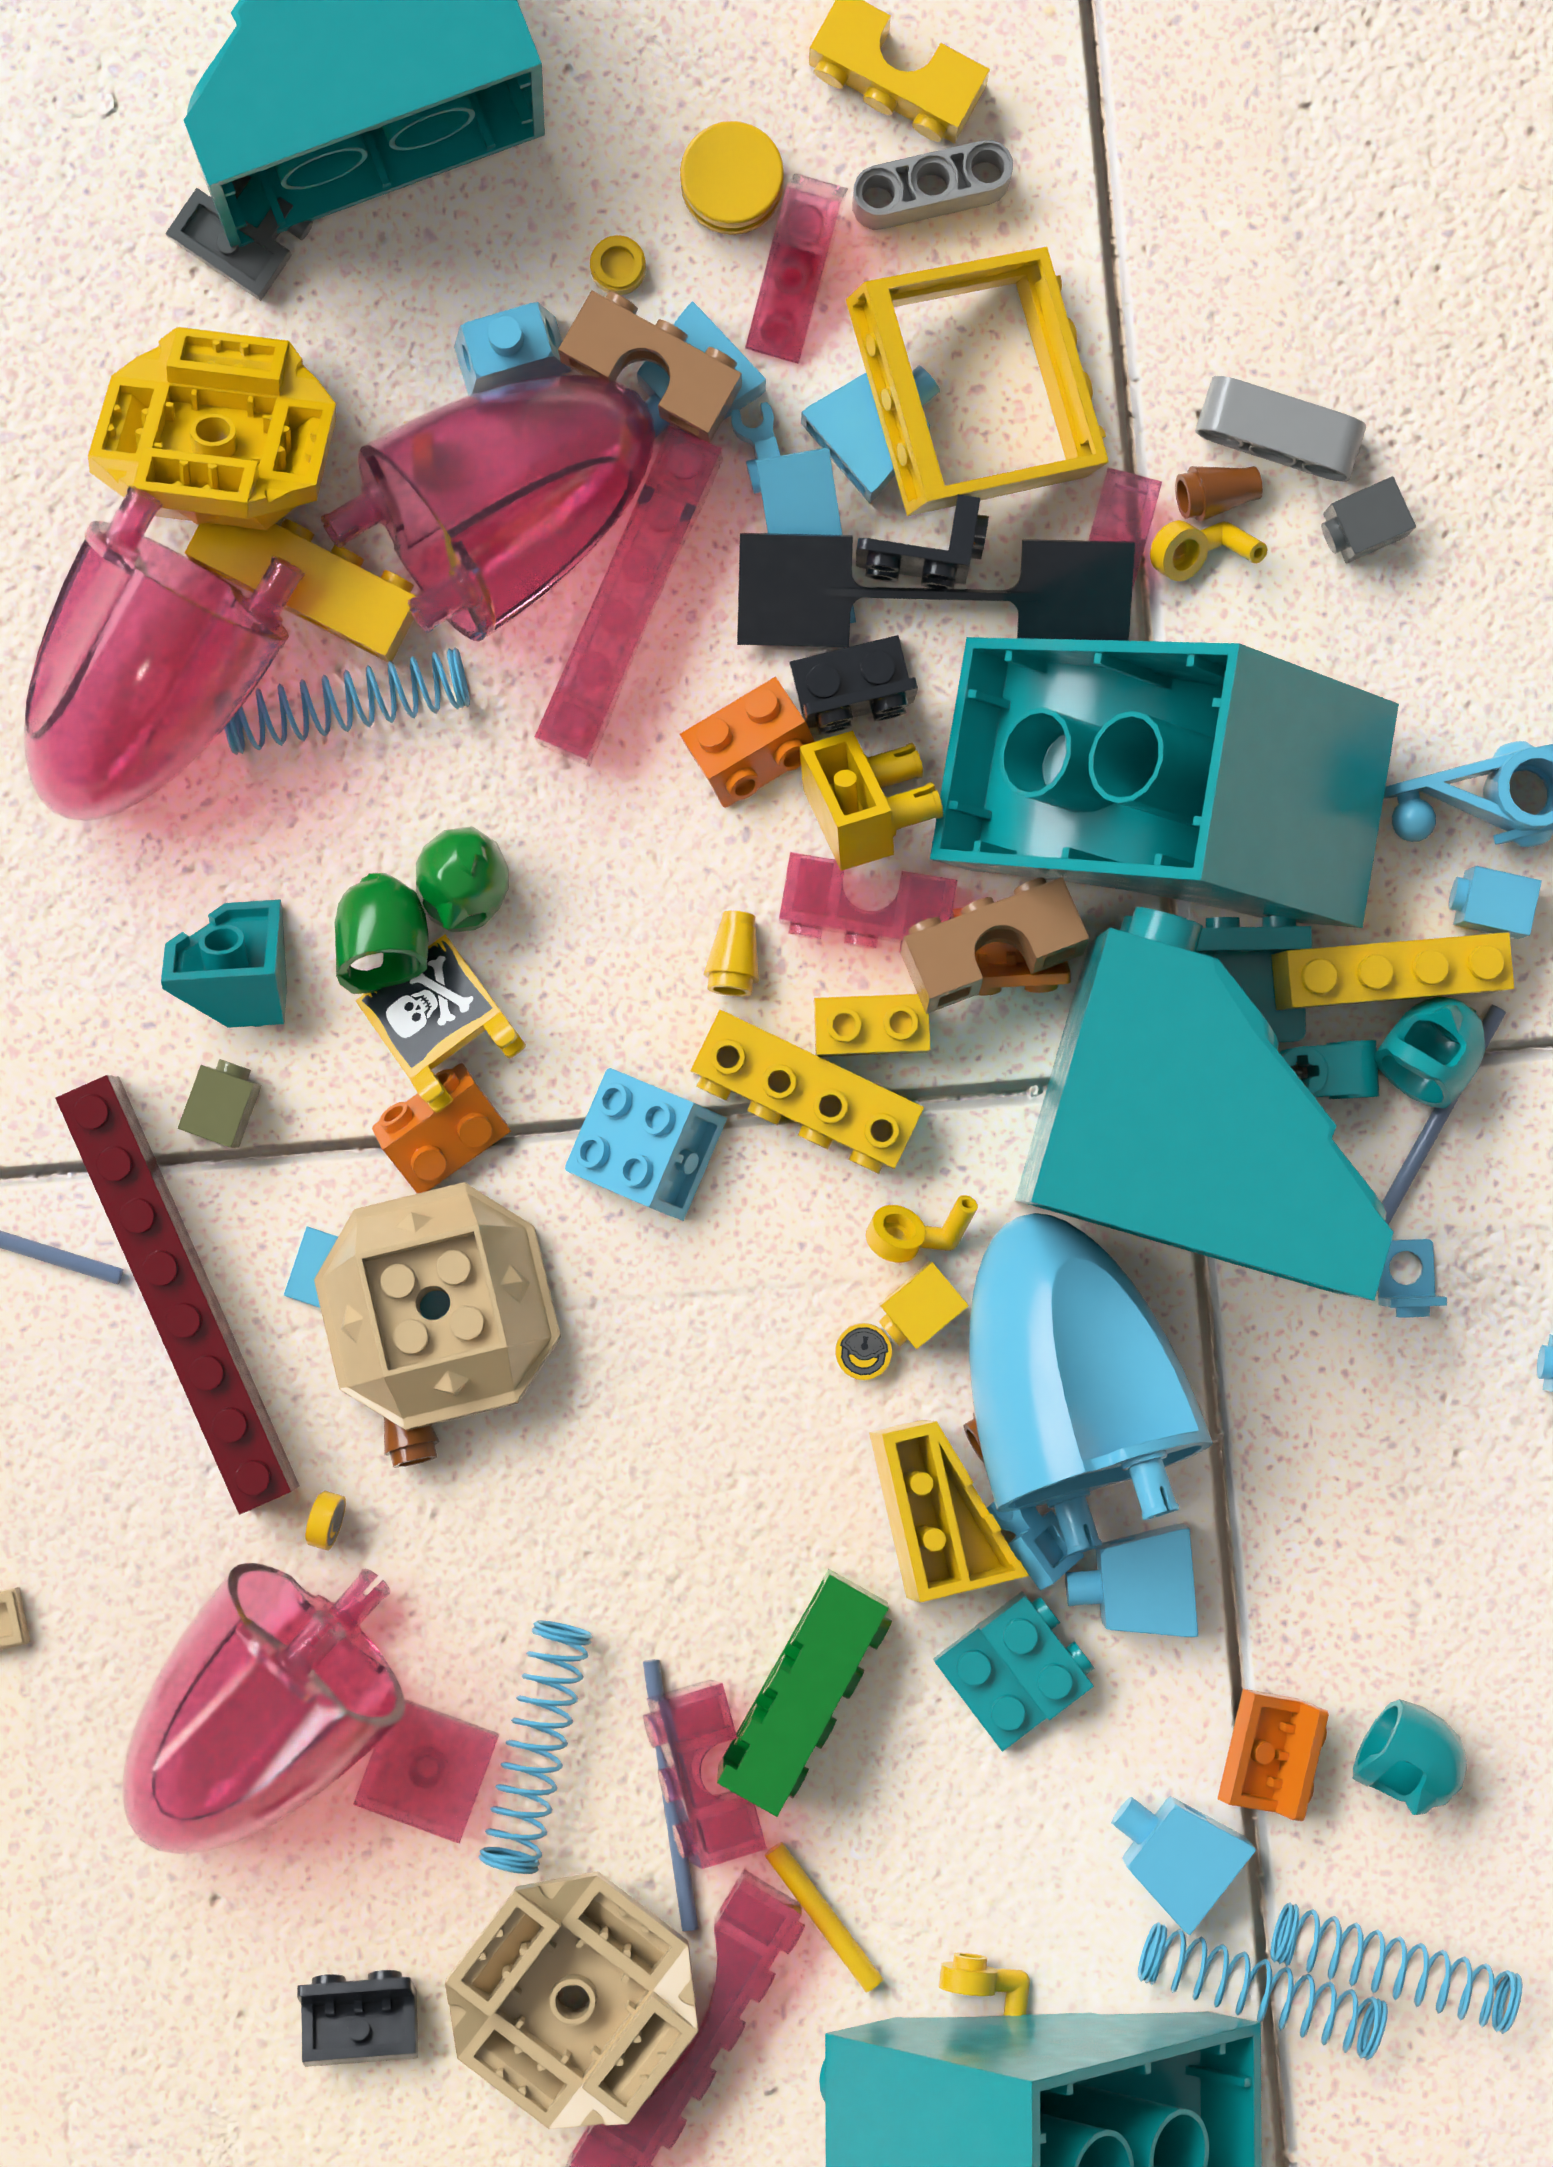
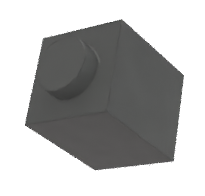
[1321,476,1416,564]

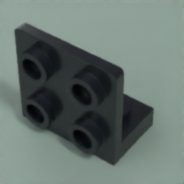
[789,635,918,735]

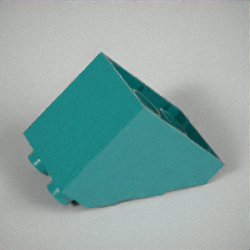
[183,0,545,247]
[1015,907,1394,1301]
[819,2011,1262,2167]

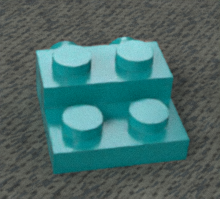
[933,1591,1095,1752]

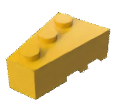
[869,1420,1029,1603]

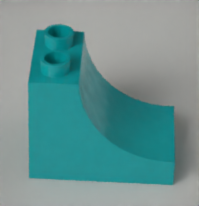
[930,637,1399,928]

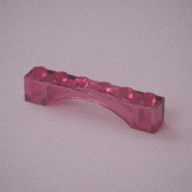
[534,426,723,767]
[566,1869,805,2167]

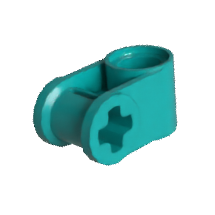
[1279,1040,1379,1099]

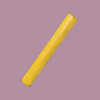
[764,1842,883,1993]

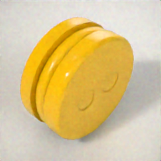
[680,121,784,235]

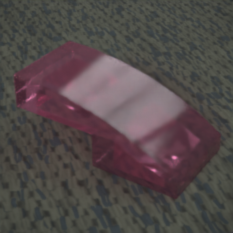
[1087,467,1162,591]

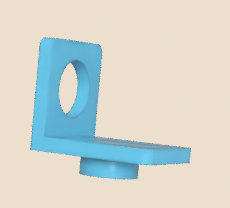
[1378,1239,1447,1318]

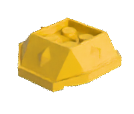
[88,327,336,530]

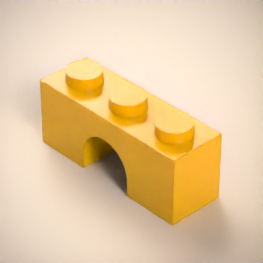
[809,0,990,144]

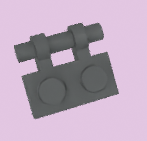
[165,175,313,301]

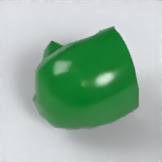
[416,826,509,932]
[334,872,429,994]

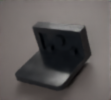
[856,494,989,589]

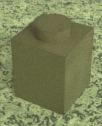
[177,1059,262,1148]

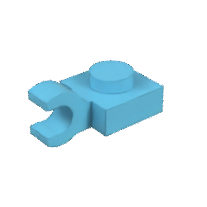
[731,402,780,494]
[987,1501,1084,1591]

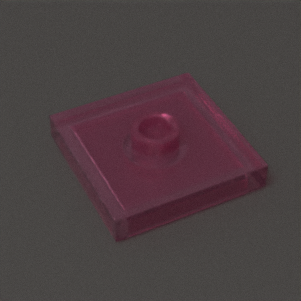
[353,1695,500,1844]

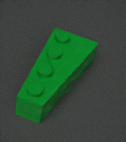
[717,1568,892,1817]

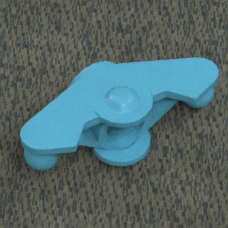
[1384,741,1553,847]

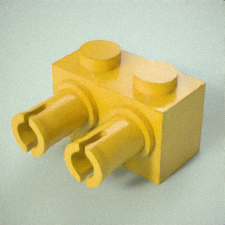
[799,730,943,871]

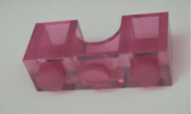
[779,852,958,953]
[643,1679,767,1869]

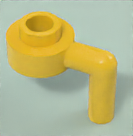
[1150,520,1268,581]
[865,1195,978,1263]
[939,1953,1030,2016]

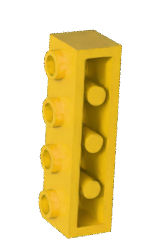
[690,1009,924,1174]

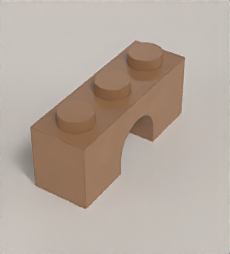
[558,290,742,444]
[900,877,1089,1014]

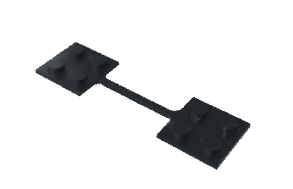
[737,533,1135,647]

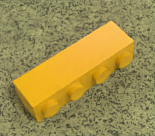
[184,518,421,662]
[1271,932,1514,1010]

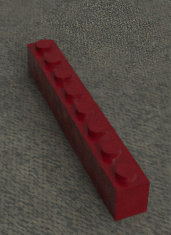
[55,1075,300,1515]

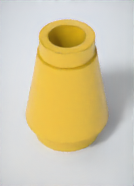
[703,911,759,997]

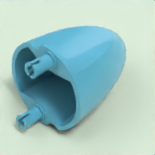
[969,1213,1213,1556]

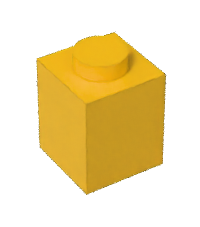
[878,1261,969,1349]

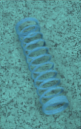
[220,647,470,755]
[478,1620,593,1874]
[1270,1902,1523,2034]
[1137,1922,1388,2061]

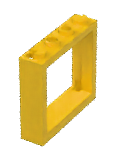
[846,247,1109,516]

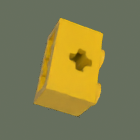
[813,994,930,1057]

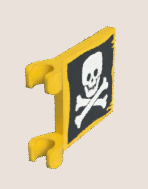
[355,934,526,1113]

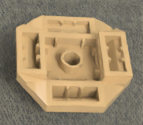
[314,1182,561,1431]
[445,1871,699,2129]

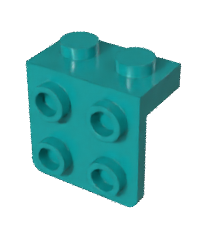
[1196,916,1312,1043]

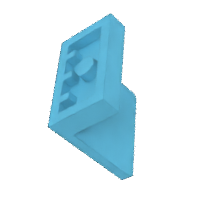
[565,1068,727,1221]

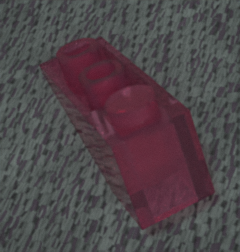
[745,173,848,364]

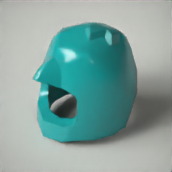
[1374,996,1485,1108]
[1352,1699,1467,1815]

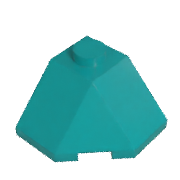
[161,899,287,1028]

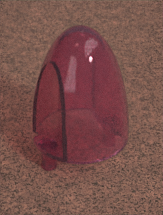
[321,375,655,641]
[24,485,305,821]
[122,1563,405,1855]

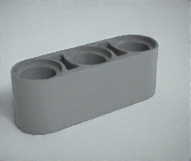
[852,140,1013,230]
[1195,376,1366,482]

